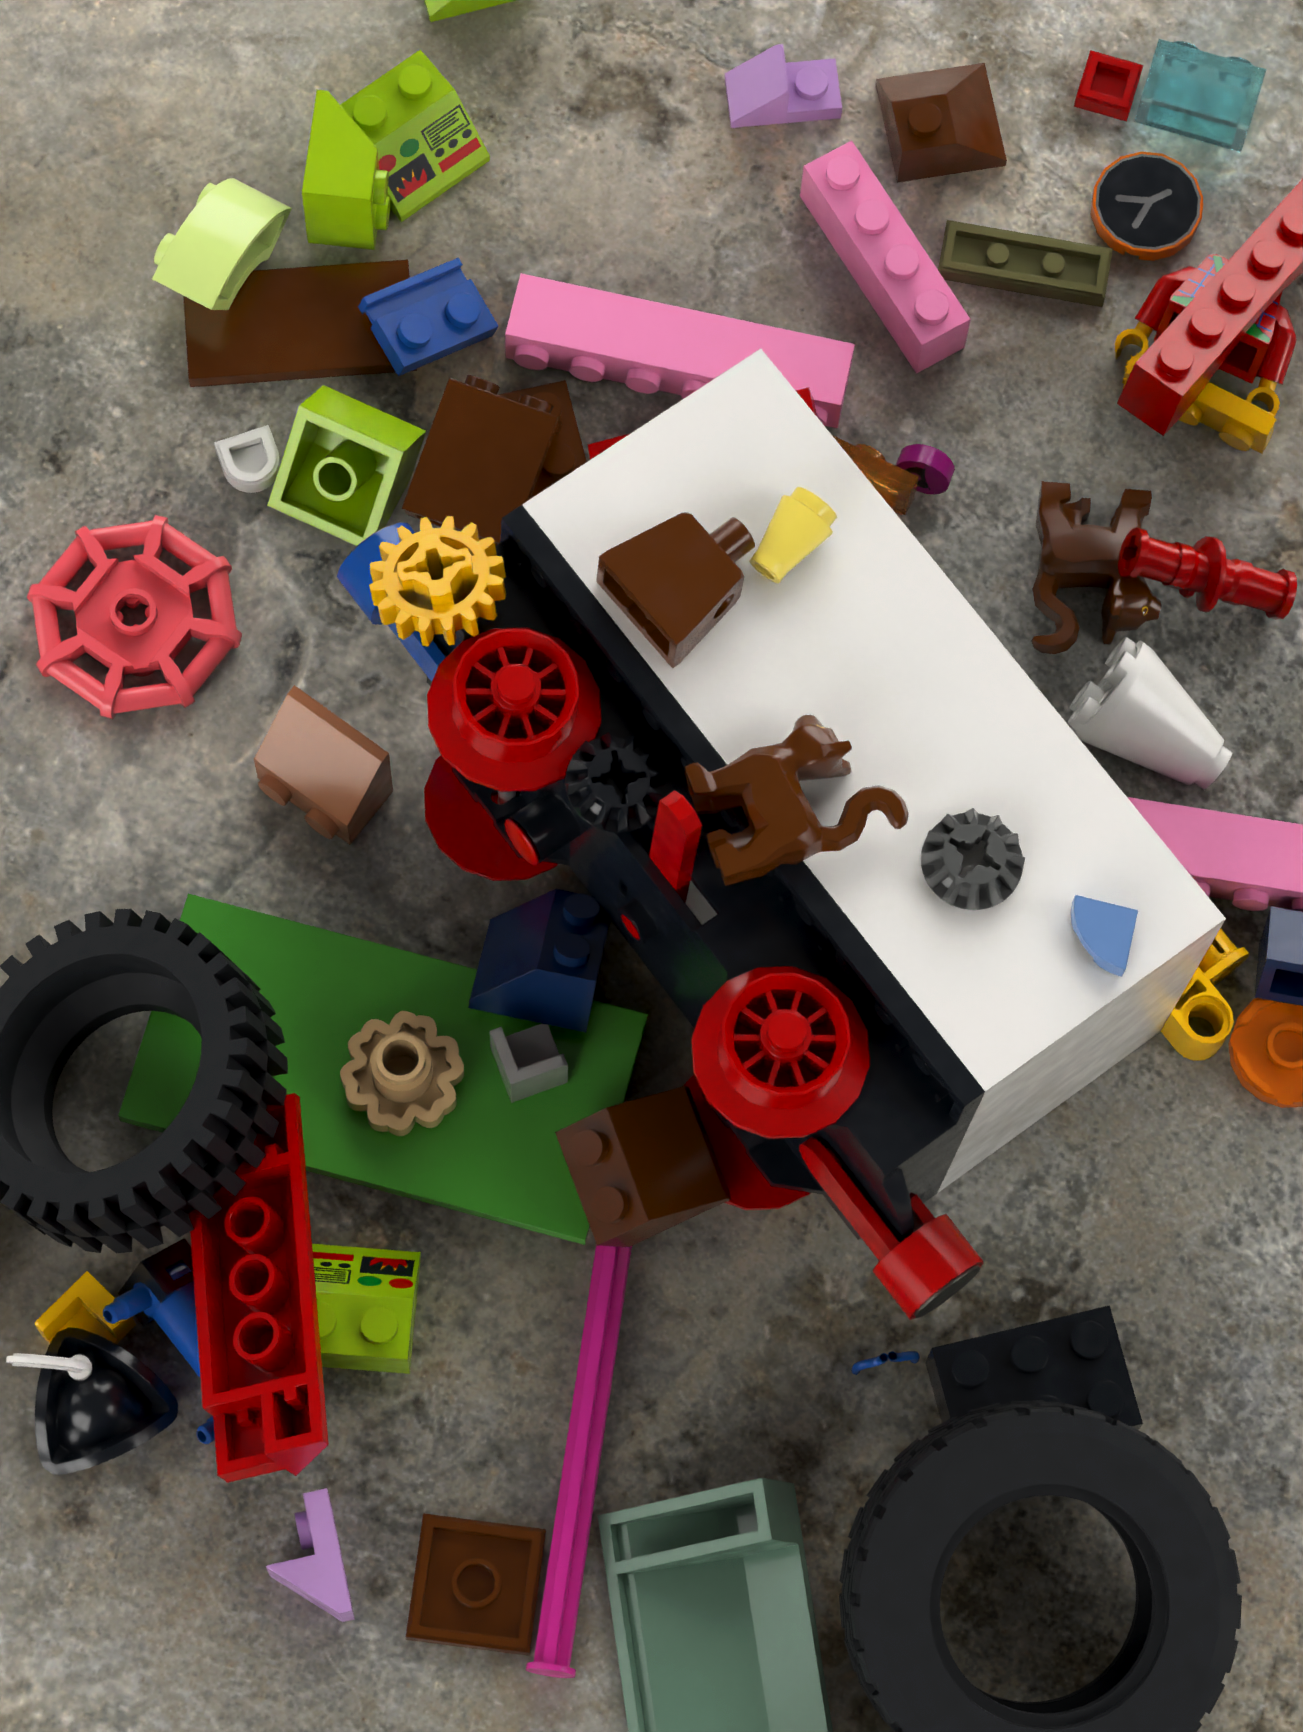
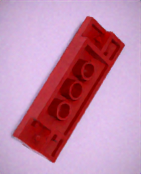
[189,1093,329,1483]

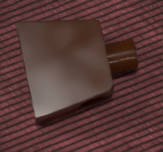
[596,512,755,668]

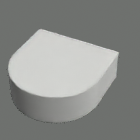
[214,425,280,493]

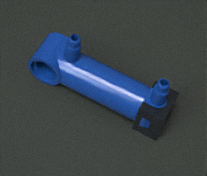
[103,1238,215,1444]

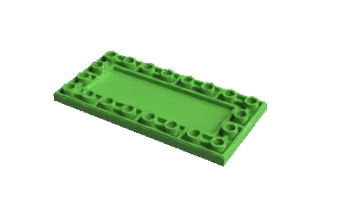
[118,893,648,1245]

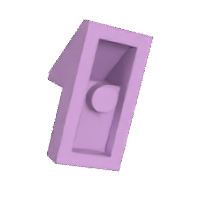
[725,44,842,128]
[266,1488,355,1622]

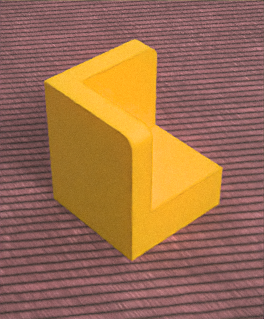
[34,1271,136,1344]

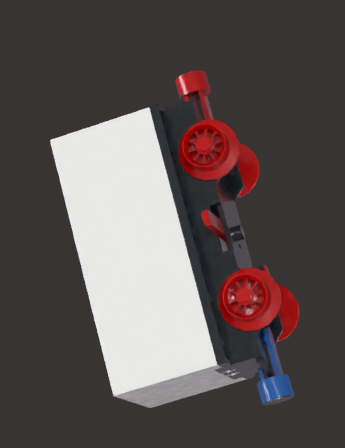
[337,348,1226,1320]

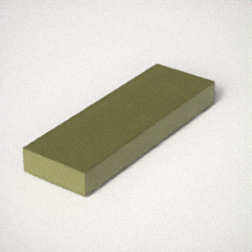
[938,220,1113,307]

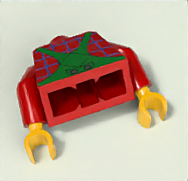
[1115,254,1297,415]

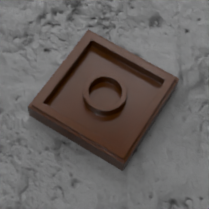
[406,1513,546,1656]

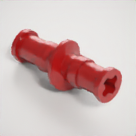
[1118,527,1297,620]

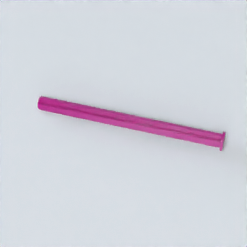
[526,1244,632,1678]

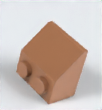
[254,685,393,845]

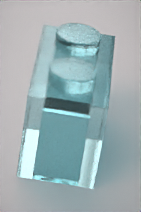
[1134,39,1266,152]

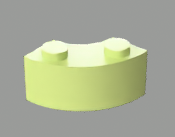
[152,178,292,310]

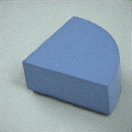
[1071,895,1138,977]

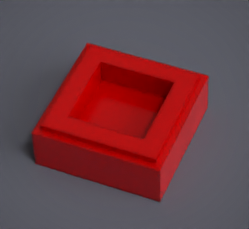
[1074,50,1144,122]

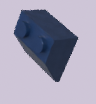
[468,889,611,1033]

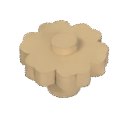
[340,1011,464,1136]

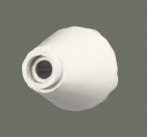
[1068,637,1232,790]

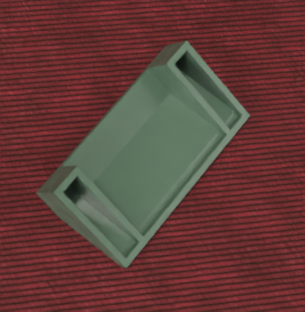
[597,1478,833,1732]

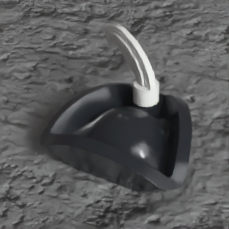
[6,1327,178,1475]

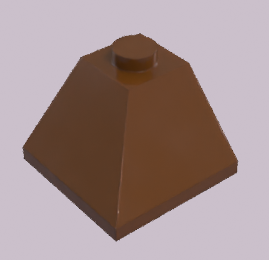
[876,63,1007,183]

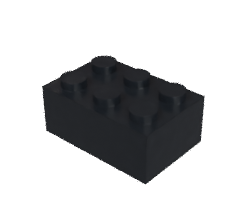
[925,1305,1143,1430]

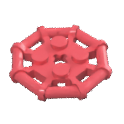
[27,515,242,719]

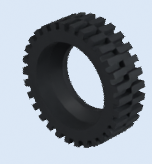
[0,909,288,1253]

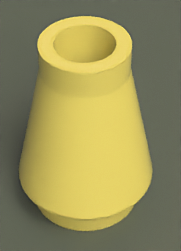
[749,487,837,583]

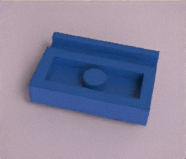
[358,257,499,376]

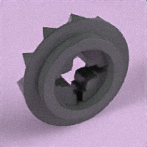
[921,808,1025,910]

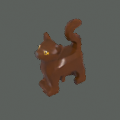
[1031,481,1162,654]
[685,715,909,886]

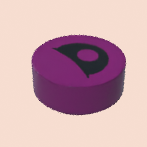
[894,444,955,495]

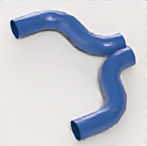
[851,1351,920,1375]

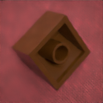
[555,1086,731,1247]

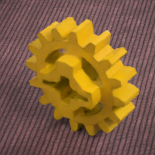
[369,516,506,647]

